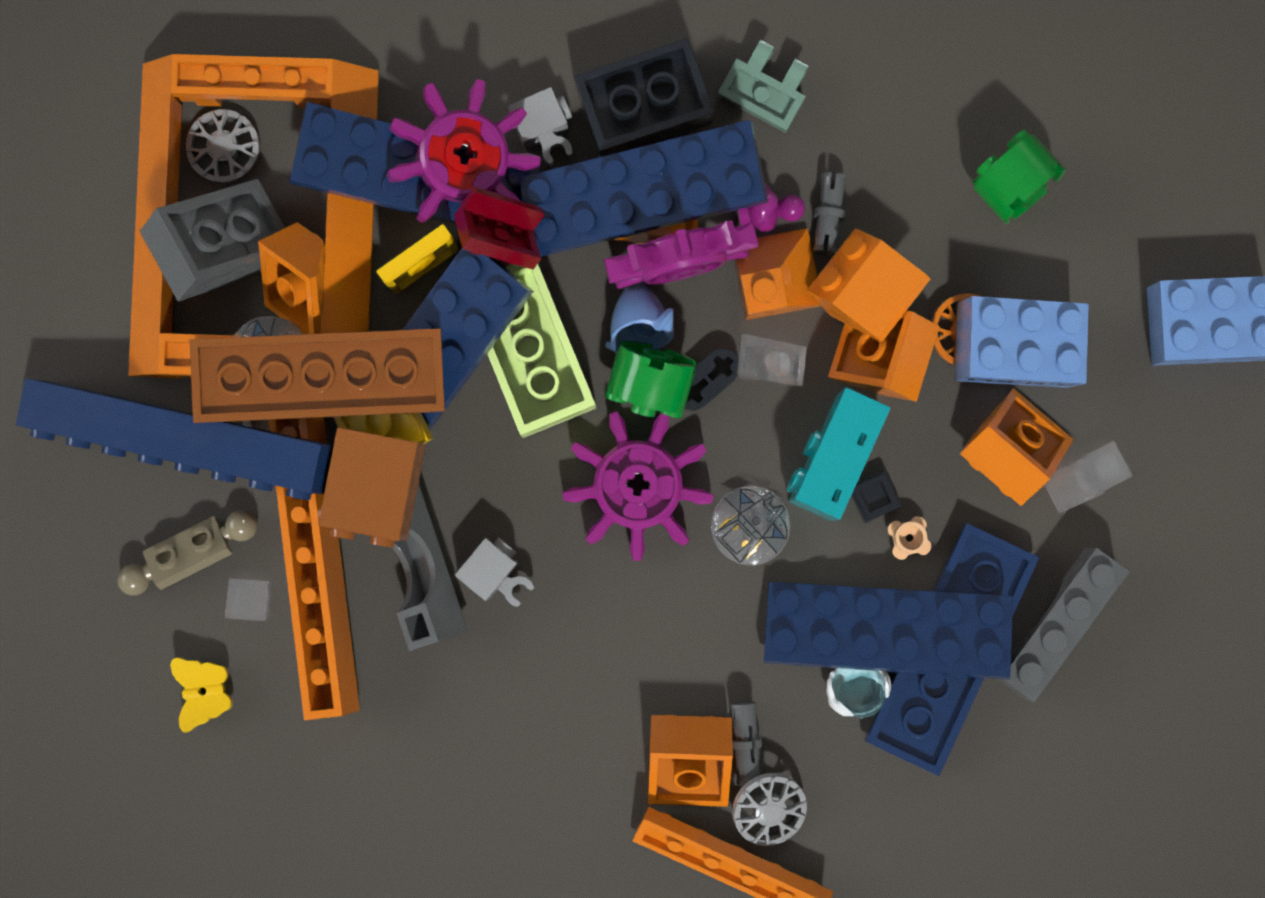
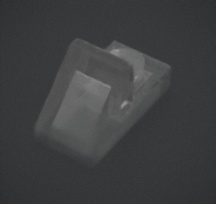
[737,334,807,386]
[1044,441,1132,513]

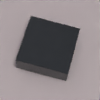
[851,470,901,523]

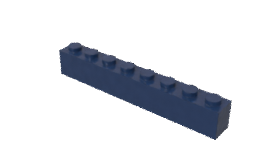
[15,378,334,500]

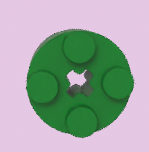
[972,129,1066,225]
[605,340,696,418]

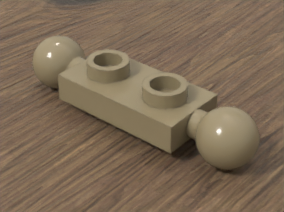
[117,510,258,596]

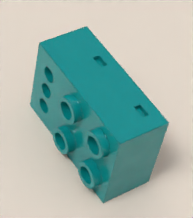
[786,387,891,521]

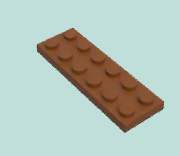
[189,329,445,423]

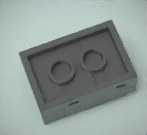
[139,179,285,302]

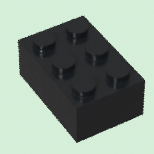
[574,38,714,157]

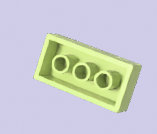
[487,264,596,438]

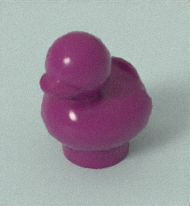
[738,183,805,232]

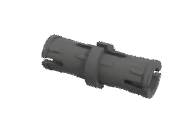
[812,172,847,255]
[730,701,763,786]

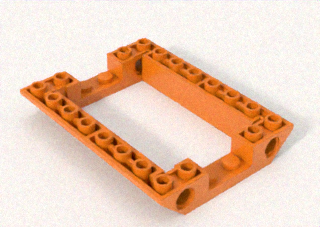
[128,54,379,379]

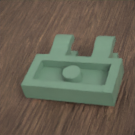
[717,40,809,133]

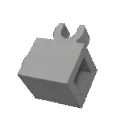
[507,87,573,167]
[455,537,535,607]

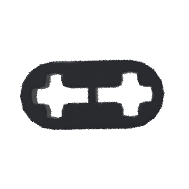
[684,349,741,412]

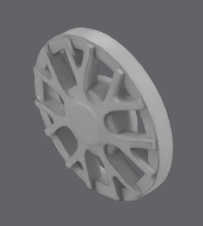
[186,109,260,184]
[732,773,807,846]

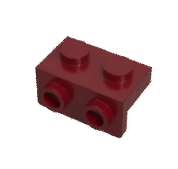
[454,187,544,270]

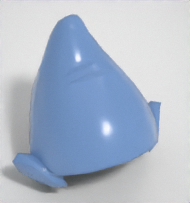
[605,281,674,353]

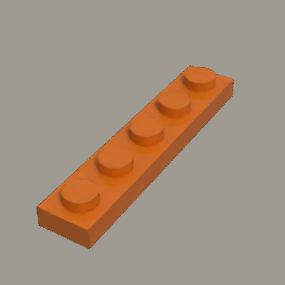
[632,807,834,898]

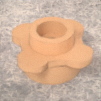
[887,516,931,560]

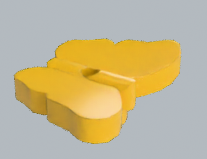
[170,657,233,733]

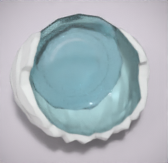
[826,668,891,719]

